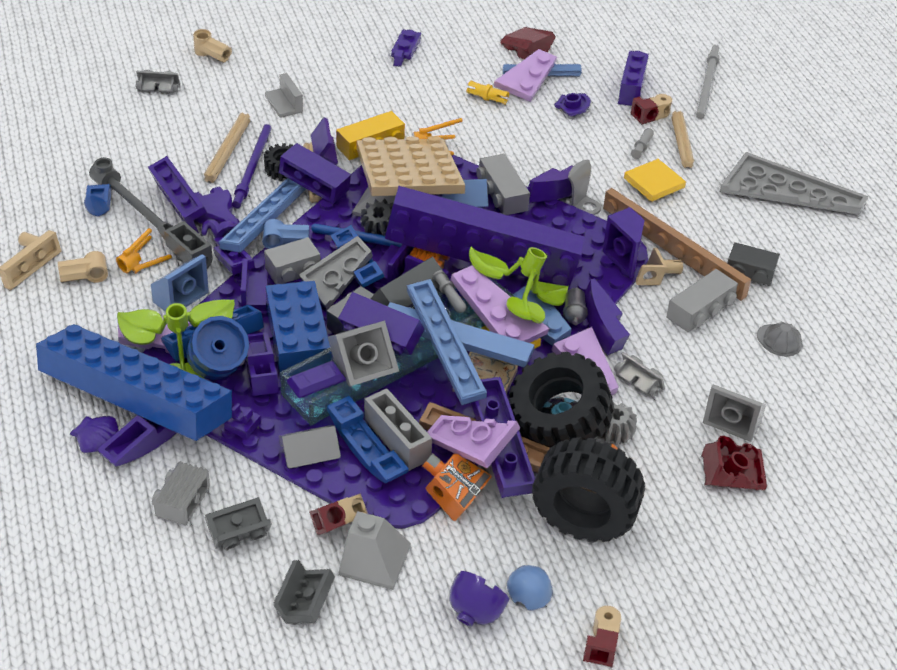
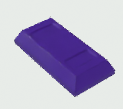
[286,361,346,399]

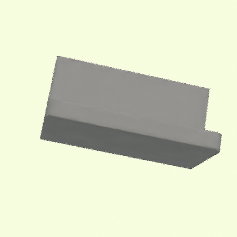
[265,73,303,118]
[278,425,340,468]

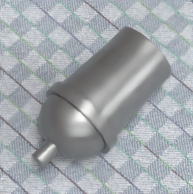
[563,288,588,325]

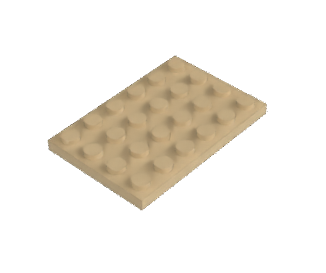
[357,136,465,196]

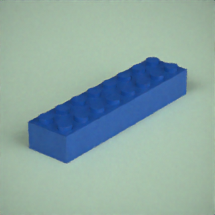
[36,324,232,441]

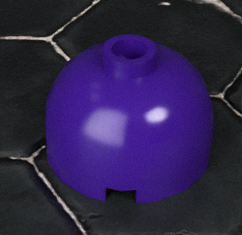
[449,571,510,627]

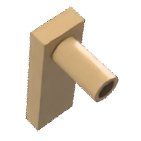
[0,230,62,290]

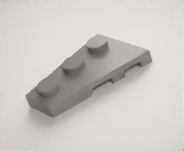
[299,236,373,310]

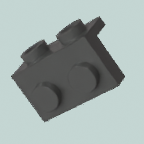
[205,497,272,550]
[274,560,335,624]

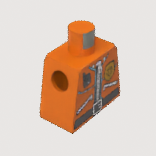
[423,454,492,522]

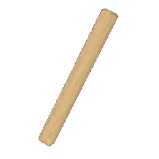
[204,112,250,183]

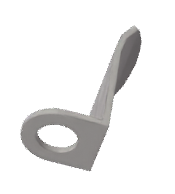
[568,159,601,215]

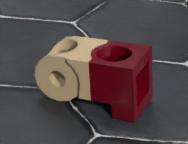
[630,94,672,125]
[309,493,368,535]
[583,606,621,667]

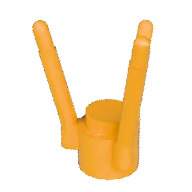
[413,118,463,156]
[116,228,172,274]

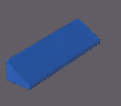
[161,305,264,361]

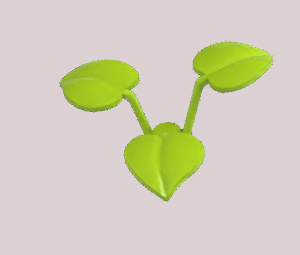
[469,246,568,324]
[117,300,235,379]

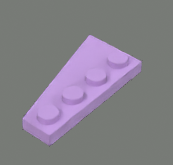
[450,266,550,343]

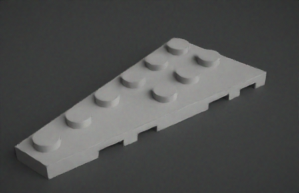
[720,152,868,215]

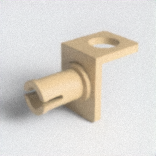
[635,248,683,285]

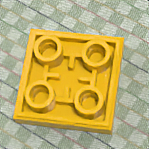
[624,159,686,202]

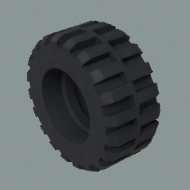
[509,352,614,448]
[532,437,645,542]

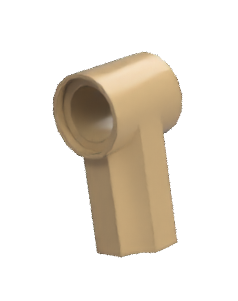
[193,29,232,63]
[58,251,108,283]

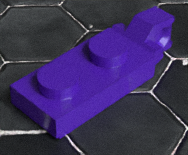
[391,29,421,67]
[213,236,255,275]

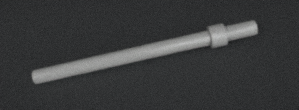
[696,45,720,119]

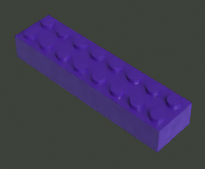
[385,186,584,289]

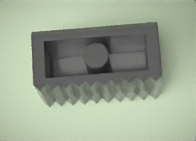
[727,242,780,286]

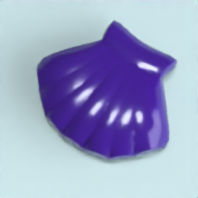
[554,93,591,117]
[70,416,119,453]

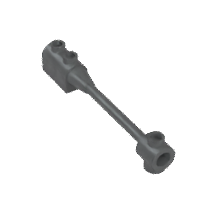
[89,157,213,269]

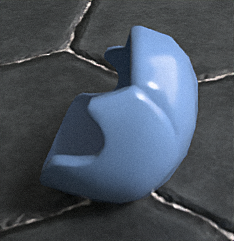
[507,565,553,610]

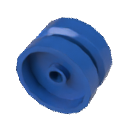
[186,316,249,380]

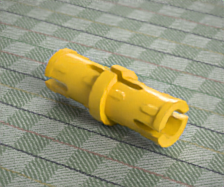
[467,80,509,105]

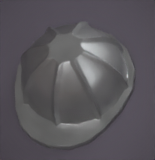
[757,321,803,357]

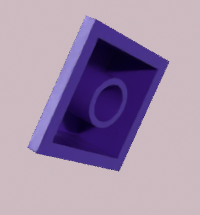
[602,207,645,278]

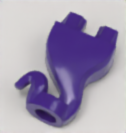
[195,186,240,238]

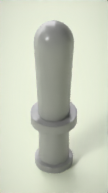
[631,128,654,159]
[433,270,466,313]

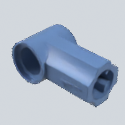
[262,219,309,249]

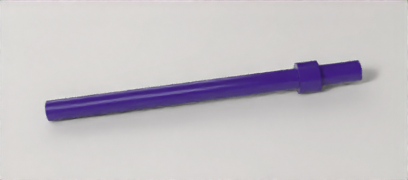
[232,124,272,209]

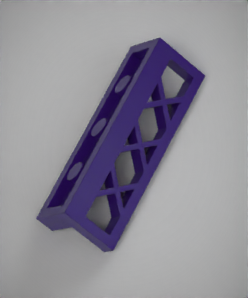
[148,156,207,233]

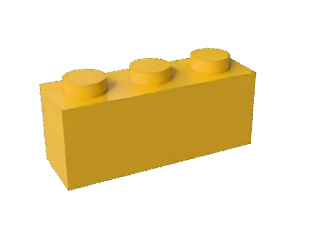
[336,111,405,160]

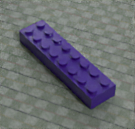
[471,377,535,498]

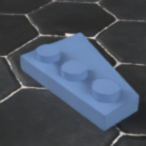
[510,286,572,346]

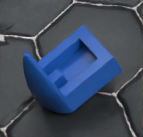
[84,184,112,217]

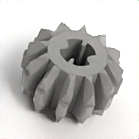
[597,402,637,445]

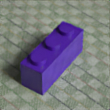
[618,50,649,106]
[279,143,351,204]
[338,292,425,356]

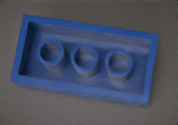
[266,281,330,376]

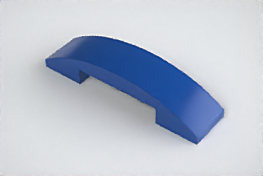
[330,225,385,288]
[327,395,409,483]

